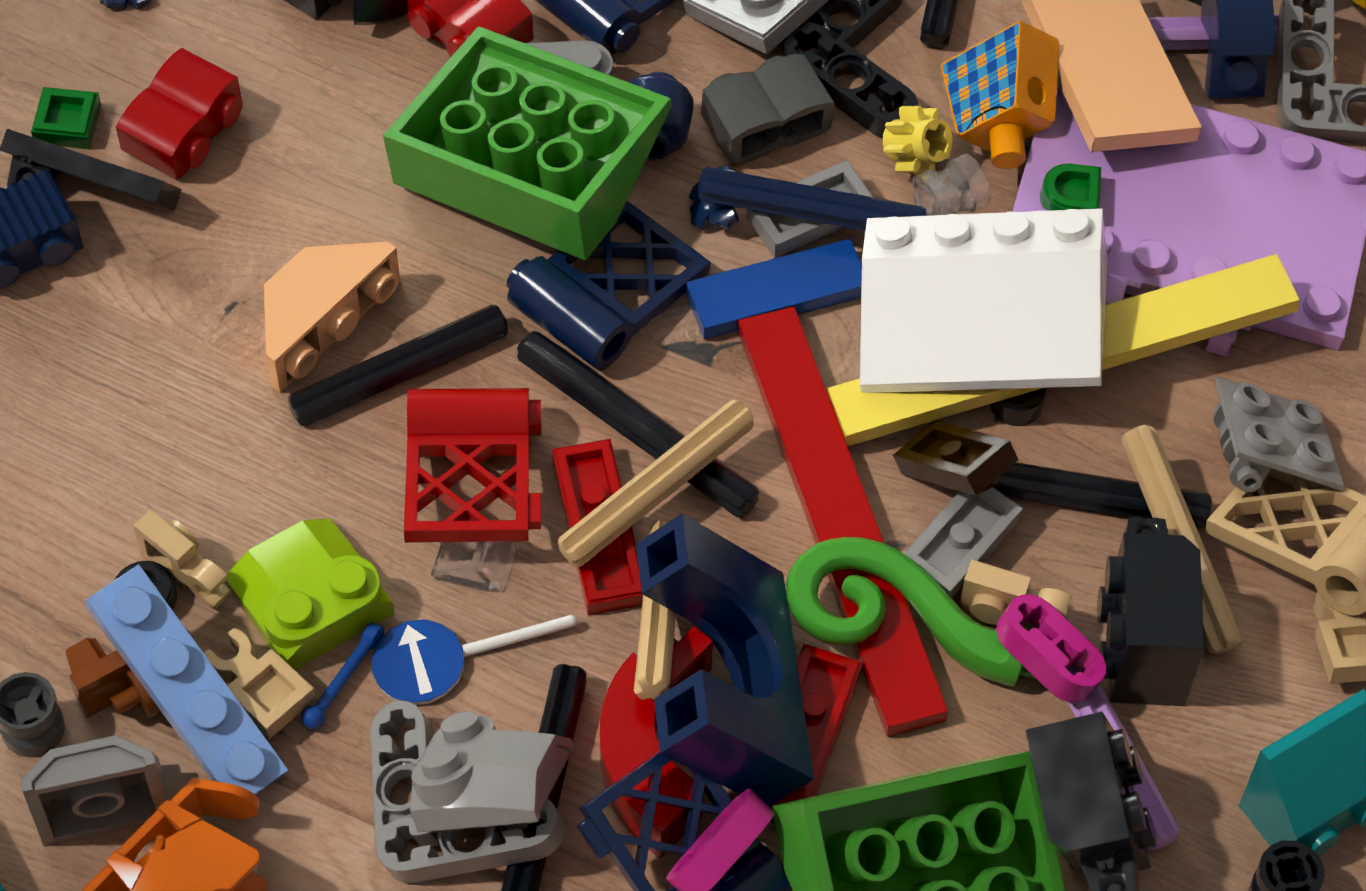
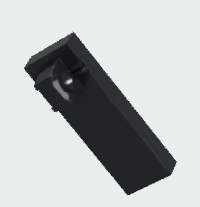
[0,129,182,211]

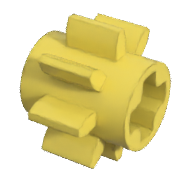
[882,106,953,175]

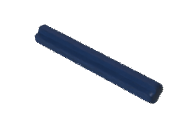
[698,167,927,231]

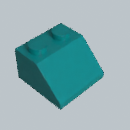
[1239,689,1366,856]

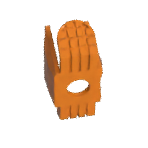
[82,778,268,891]

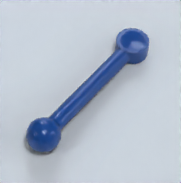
[301,622,385,730]

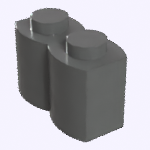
[701,54,834,164]

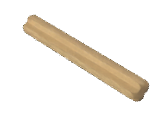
[558,399,754,567]
[1121,425,1242,654]
[634,519,676,700]

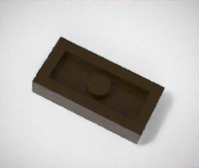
[893,420,1019,496]

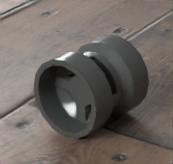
[0,672,65,758]

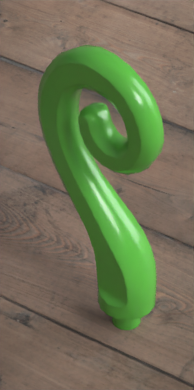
[786,537,1036,687]

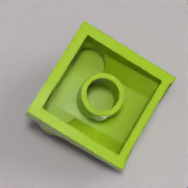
[225,518,394,670]

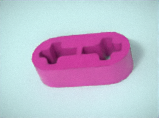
[996,594,1106,703]
[666,789,774,891]

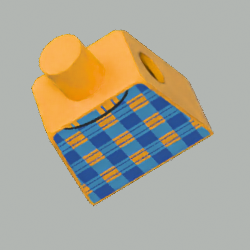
[941,20,1059,169]

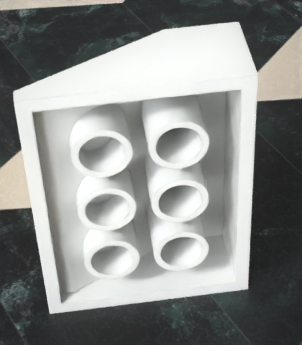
[860,209,1108,393]

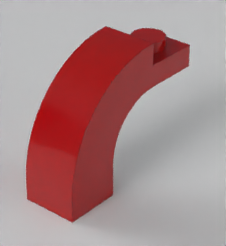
[600,626,713,859]

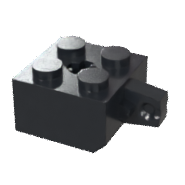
[1097,517,1204,706]
[1026,711,1157,891]

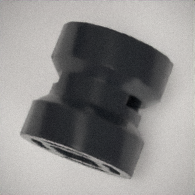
[1248,840,1325,891]

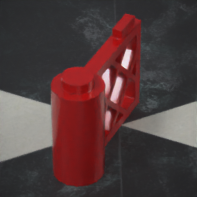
[404,388,542,543]

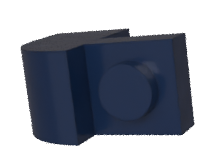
[1201,0,1275,98]

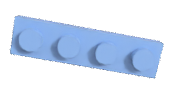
[84,564,288,795]

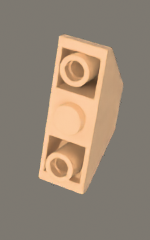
[264,241,400,393]

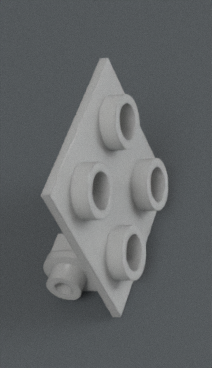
[1213,376,1345,492]

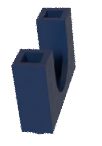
[636,514,815,806]

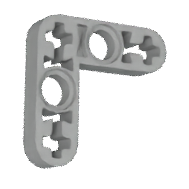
[1277,0,1366,143]
[370,701,566,883]

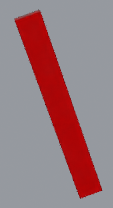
[738,307,948,737]

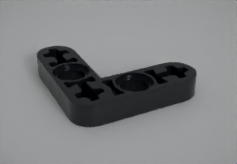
[782,0,918,139]

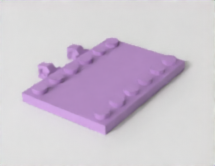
[1012,81,1366,357]

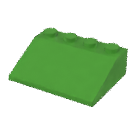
[383,26,672,261]
[771,751,1065,891]

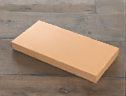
[1021,0,1202,152]

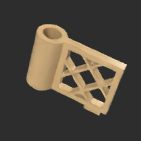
[1205,469,1366,616]

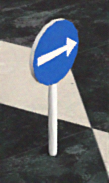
[372,615,578,705]

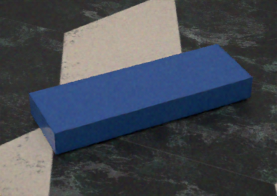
[685,239,862,340]

